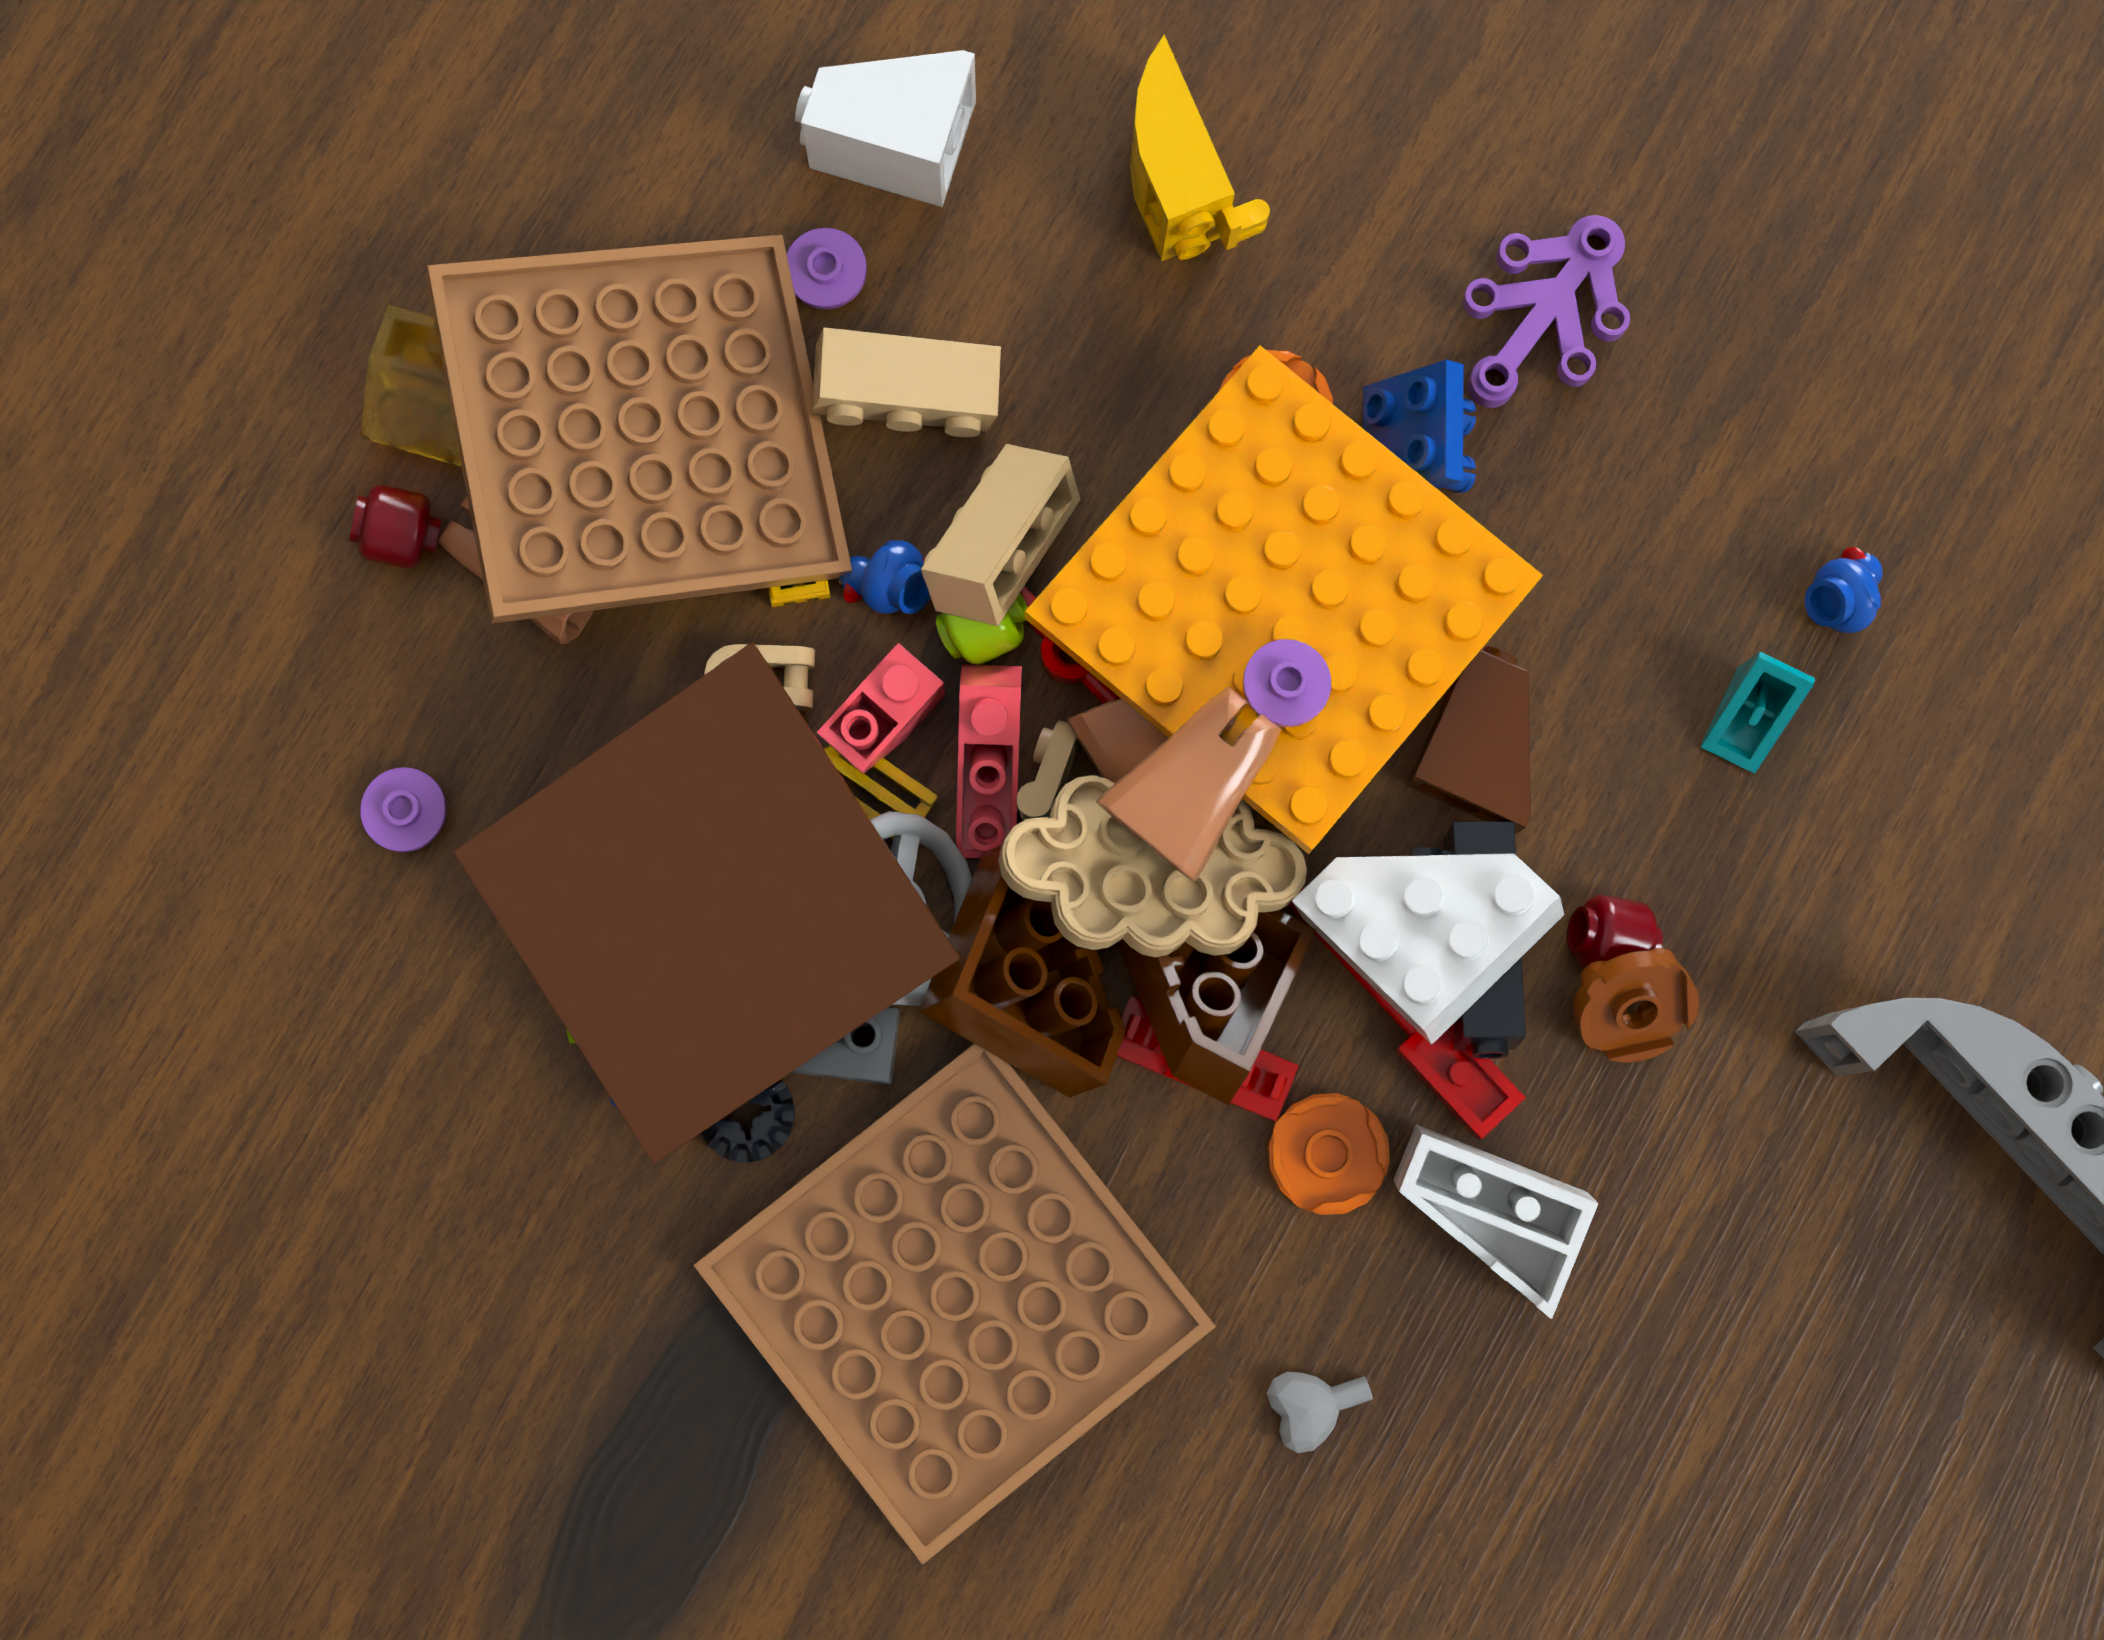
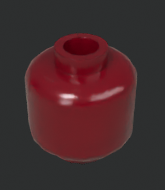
[349,485,442,568]
[1566,894,1663,969]

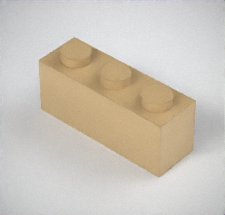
[812,327,1001,437]
[921,444,1080,626]

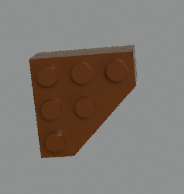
[918,845,1126,1098]
[1117,911,1316,1105]

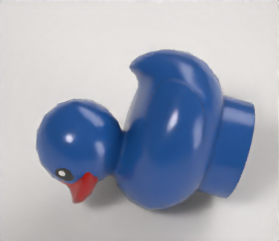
[838,540,931,614]
[1804,547,1883,633]

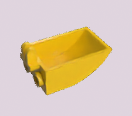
[1130,35,1270,261]

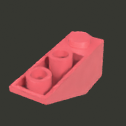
[956,664,1022,858]

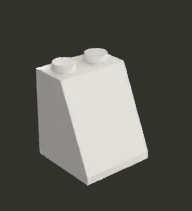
[795,50,976,207]

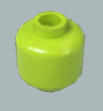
[936,593,1028,665]

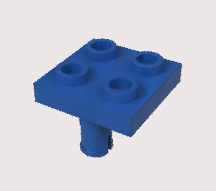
[1362,359,1476,493]

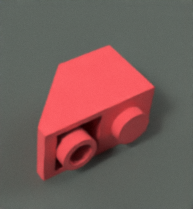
[817,643,945,774]

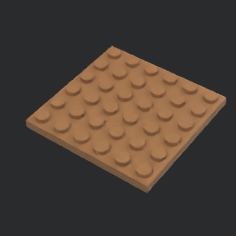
[426,235,852,624]
[694,1044,1216,1565]

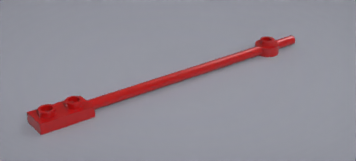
[1020,586,1526,1140]

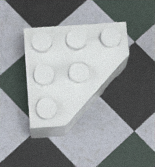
[1292,854,1565,1045]

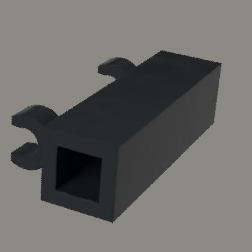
[1409,822,1526,1059]

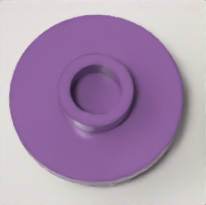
[786,228,867,310]
[1243,639,1331,727]
[360,767,447,852]

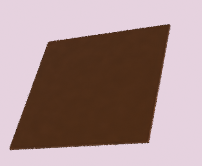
[453,642,961,1164]

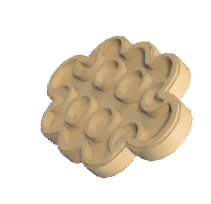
[998,775,1307,957]

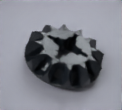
[701,1079,795,1162]

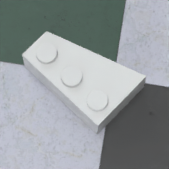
[1393,1124,1598,1319]

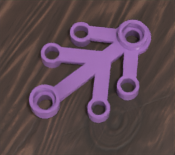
[1462,215,1630,408]

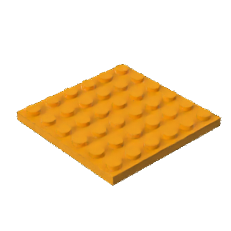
[1024,345,1543,854]

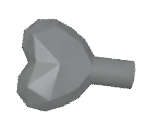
[1266,1372,1373,1453]

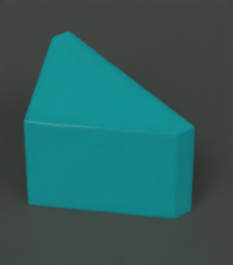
[1701,651,1815,774]

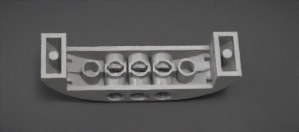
[1795,998,2104,1359]

